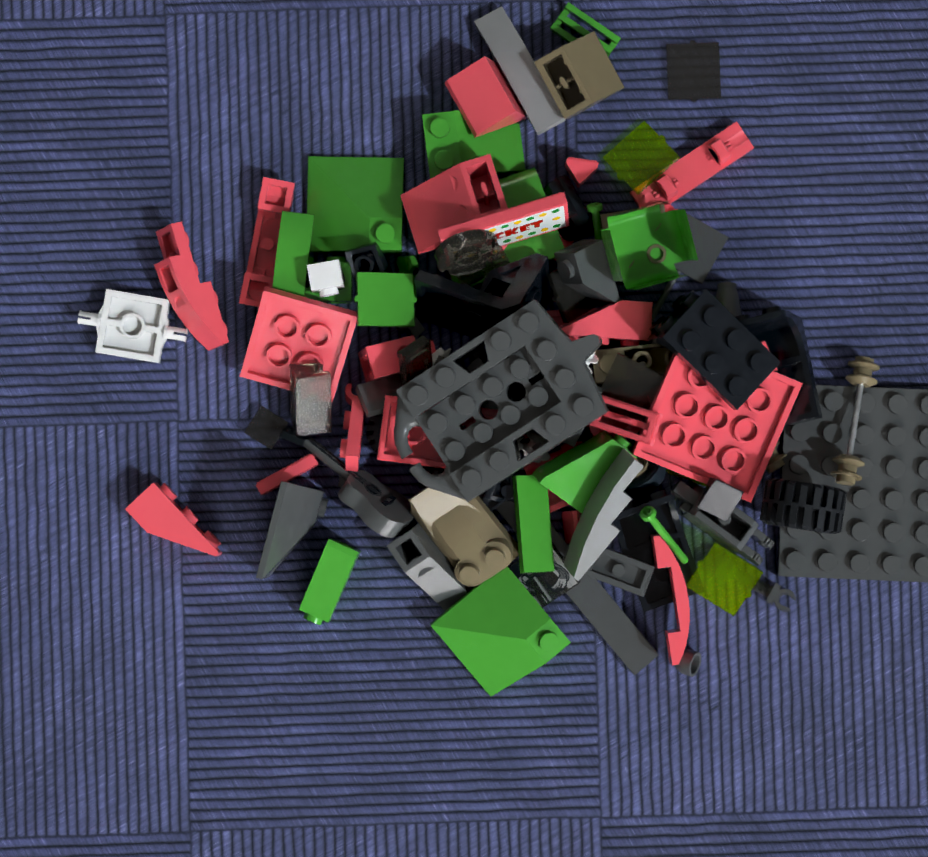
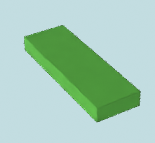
[512,475,555,574]

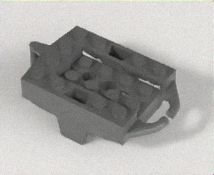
[394,299,609,502]

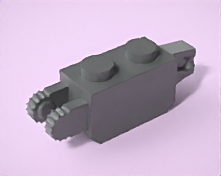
[670,481,775,566]

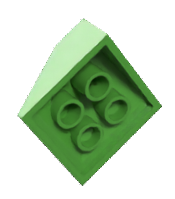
[307,156,404,254]
[430,566,571,697]

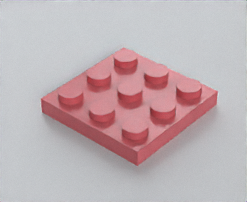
[239,286,357,403]

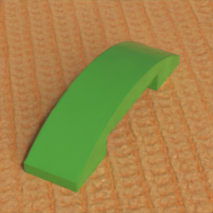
[272,211,315,297]

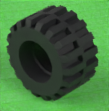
[760,478,847,534]

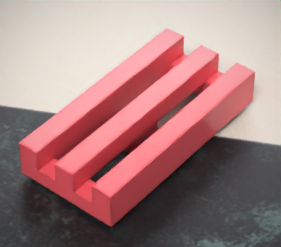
[591,395,663,446]
[256,453,320,495]

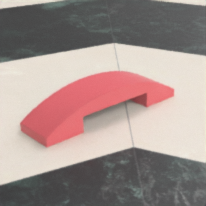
[239,177,295,307]
[650,534,690,666]

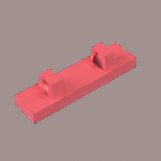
[630,121,754,208]

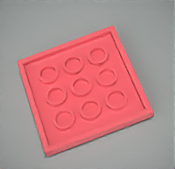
[631,353,803,503]

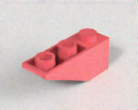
[560,300,653,347]
[125,482,222,556]

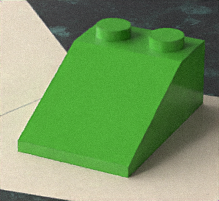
[422,110,526,179]

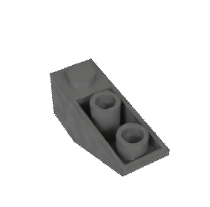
[387,523,471,611]

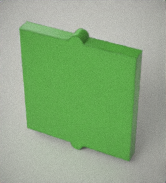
[354,272,417,327]

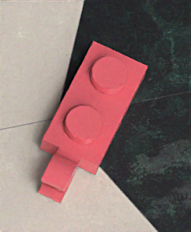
[340,383,365,472]

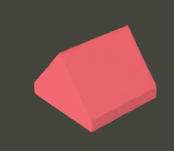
[565,157,599,188]

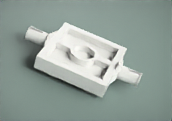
[77,289,188,364]

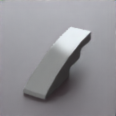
[474,6,566,135]
[563,448,644,581]

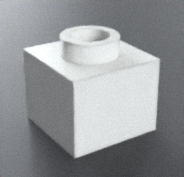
[307,259,345,297]

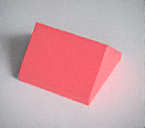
[444,56,527,138]

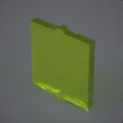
[603,121,680,195]
[686,542,763,616]

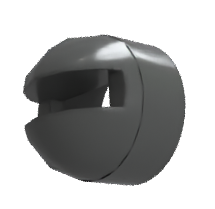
[675,649,701,677]

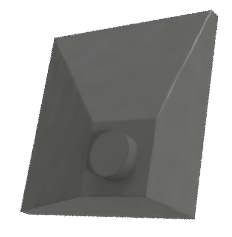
[256,481,329,579]

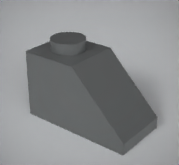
[554,239,620,303]

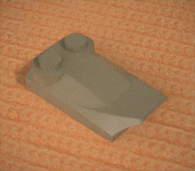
[408,487,519,586]

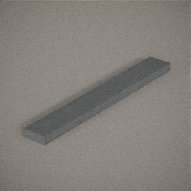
[496,501,659,676]

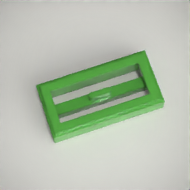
[550,2,621,57]

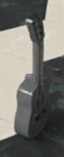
[279,425,414,538]

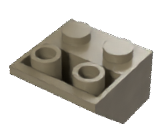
[534,31,625,119]

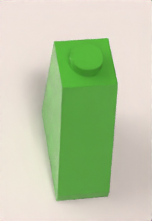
[532,430,637,513]
[299,538,361,625]

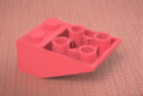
[400,154,508,254]

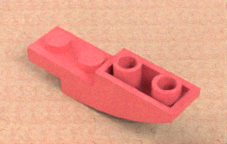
[154,221,229,351]

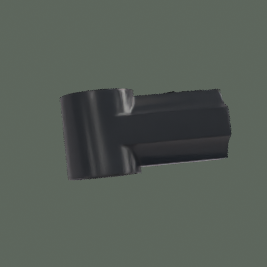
[543,175,594,242]

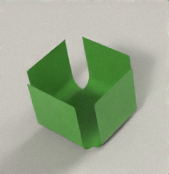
[600,201,698,290]

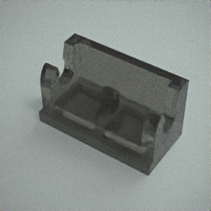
[289,363,332,436]

